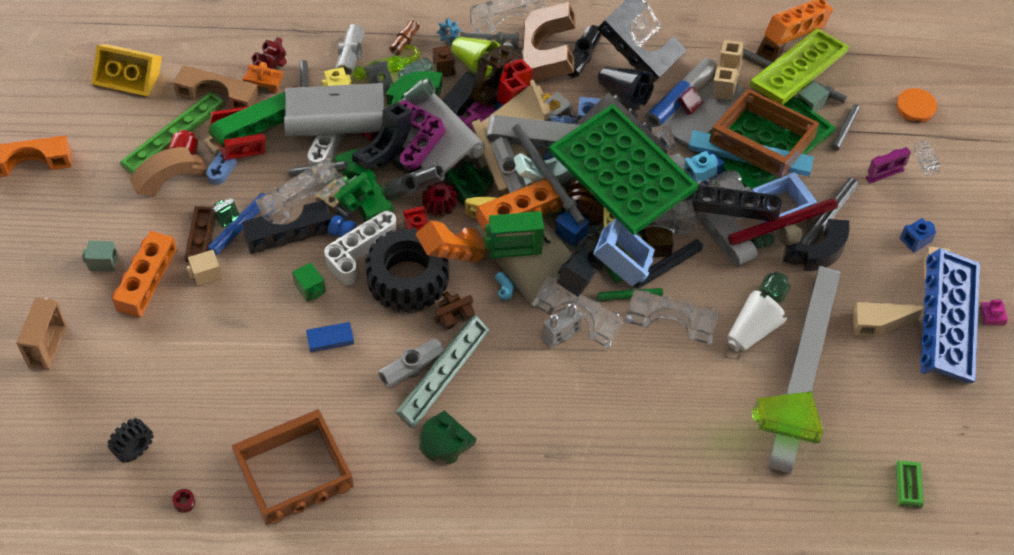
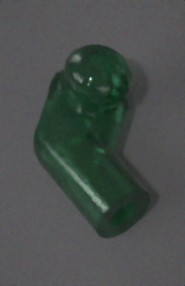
[751,233,775,249]

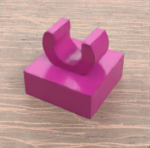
[980,300,1008,325]

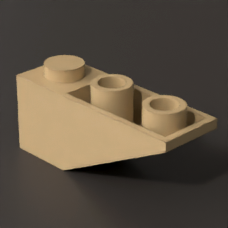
[852,302,923,337]

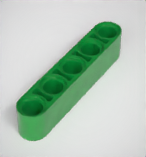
[208,92,286,147]

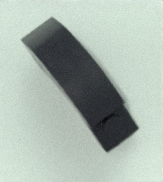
[352,102,412,170]
[783,219,849,271]

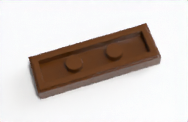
[184,206,217,262]

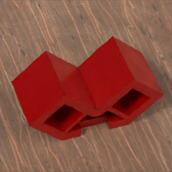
[497,59,533,105]

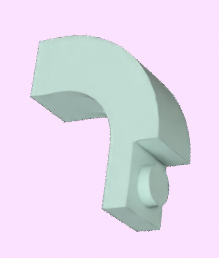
[514,153,573,186]

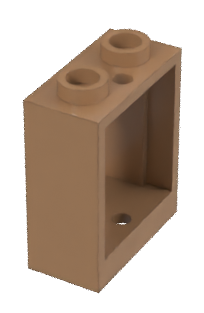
[16,297,67,370]

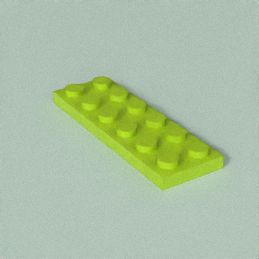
[749,28,849,105]

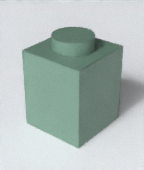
[797,81,829,112]
[82,240,118,271]

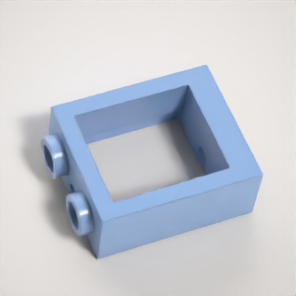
[750,172,817,223]
[593,218,654,286]

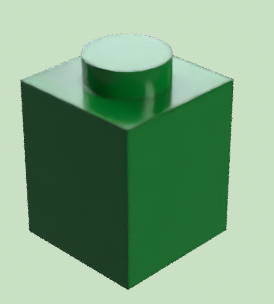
[292,262,326,302]

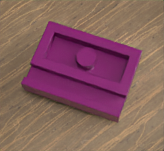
[865,147,911,184]

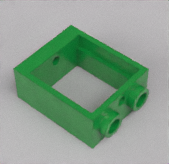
[484,211,544,259]

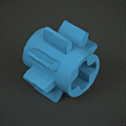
[436,19,462,44]

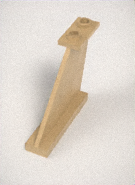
[472,80,551,197]

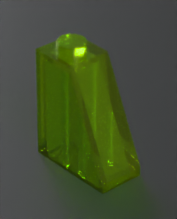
[752,391,824,444]

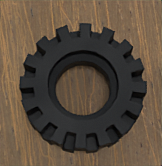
[107,418,154,463]

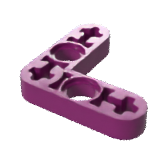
[398,100,446,170]

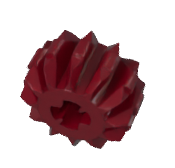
[422,182,457,217]

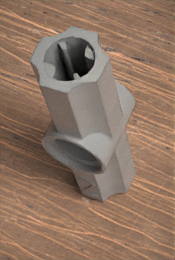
[335,24,365,75]
[491,138,526,193]
[378,338,444,388]

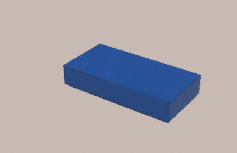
[306,322,354,352]

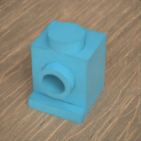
[684,151,718,183]

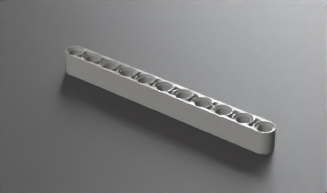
[768,266,841,474]

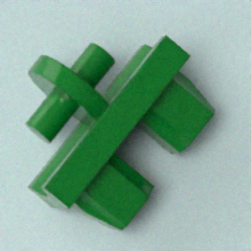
[334,172,376,212]

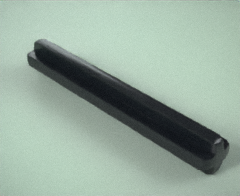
[635,239,703,288]

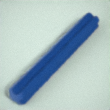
[208,193,270,255]

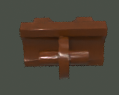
[434,291,475,331]

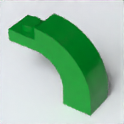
[386,71,443,107]

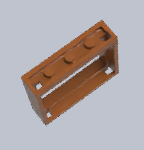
[709,89,819,178]
[232,409,354,525]

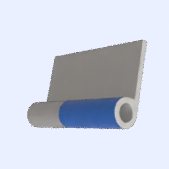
[645,58,747,147]

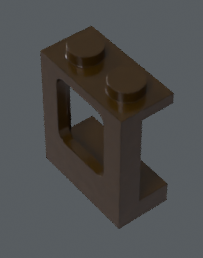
[470,44,519,106]

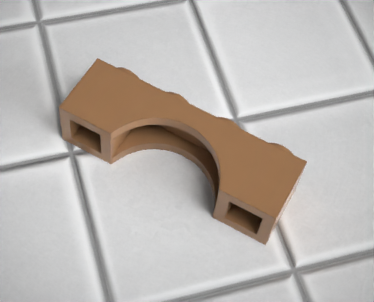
[173,65,259,109]

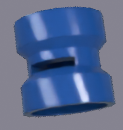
[328,215,357,237]

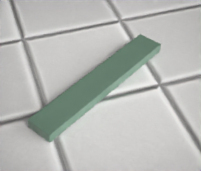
[395,315,490,428]

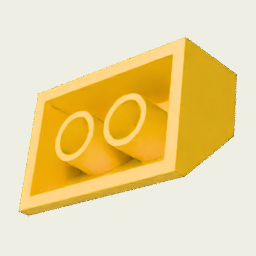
[91,44,162,96]

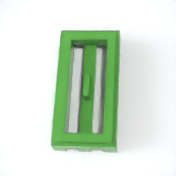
[896,460,924,508]

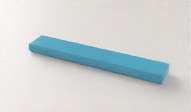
[688,130,814,177]

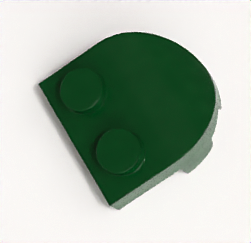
[444,161,494,204]
[419,410,477,464]

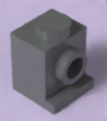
[363,60,393,91]

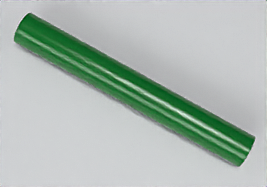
[597,288,663,301]

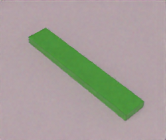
[120,92,226,175]

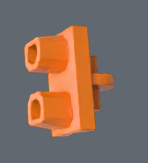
[242,62,284,93]

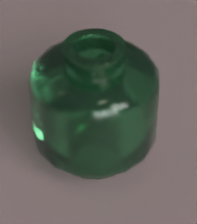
[758,271,791,303]

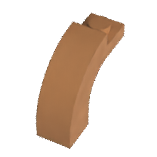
[130,147,208,196]

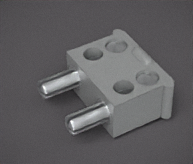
[541,303,582,348]

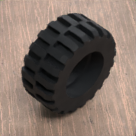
[365,228,449,312]

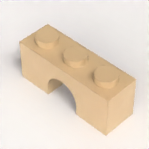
[713,40,744,100]

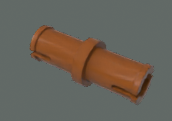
[389,20,420,55]

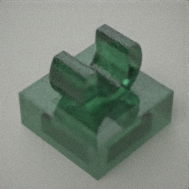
[213,198,239,228]

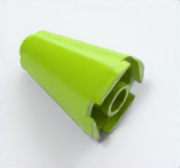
[451,37,500,77]

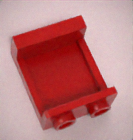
[210,106,266,160]

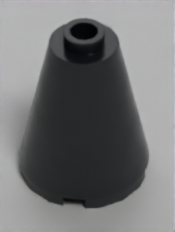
[598,66,654,110]

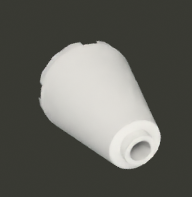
[727,291,787,352]

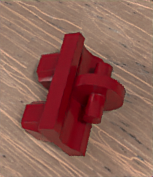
[251,37,287,69]

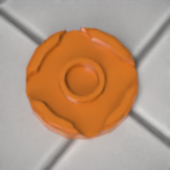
[896,88,937,123]

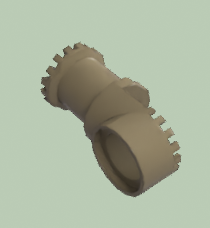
[778,224,802,246]

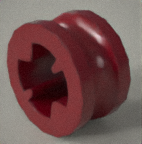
[172,489,195,513]

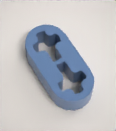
[206,151,237,185]

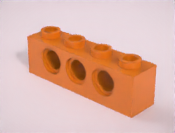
[764,0,833,46]
[476,179,563,235]
[112,231,177,318]

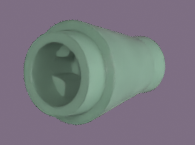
[404,78,436,103]

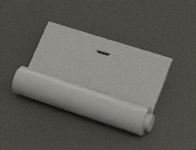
[284,83,384,137]
[401,93,485,173]

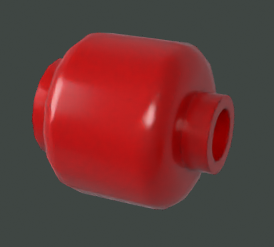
[169,130,198,155]

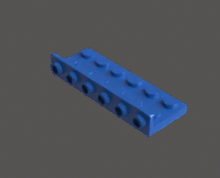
[920,248,980,384]

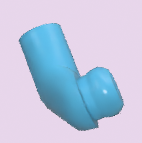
[495,271,515,301]

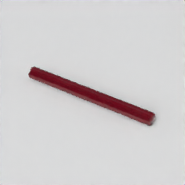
[728,198,838,246]

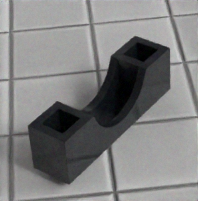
[242,200,331,254]
[556,231,618,297]

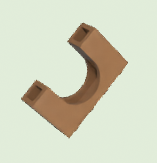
[521,2,576,82]

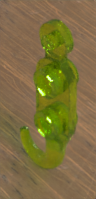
[353,45,420,79]

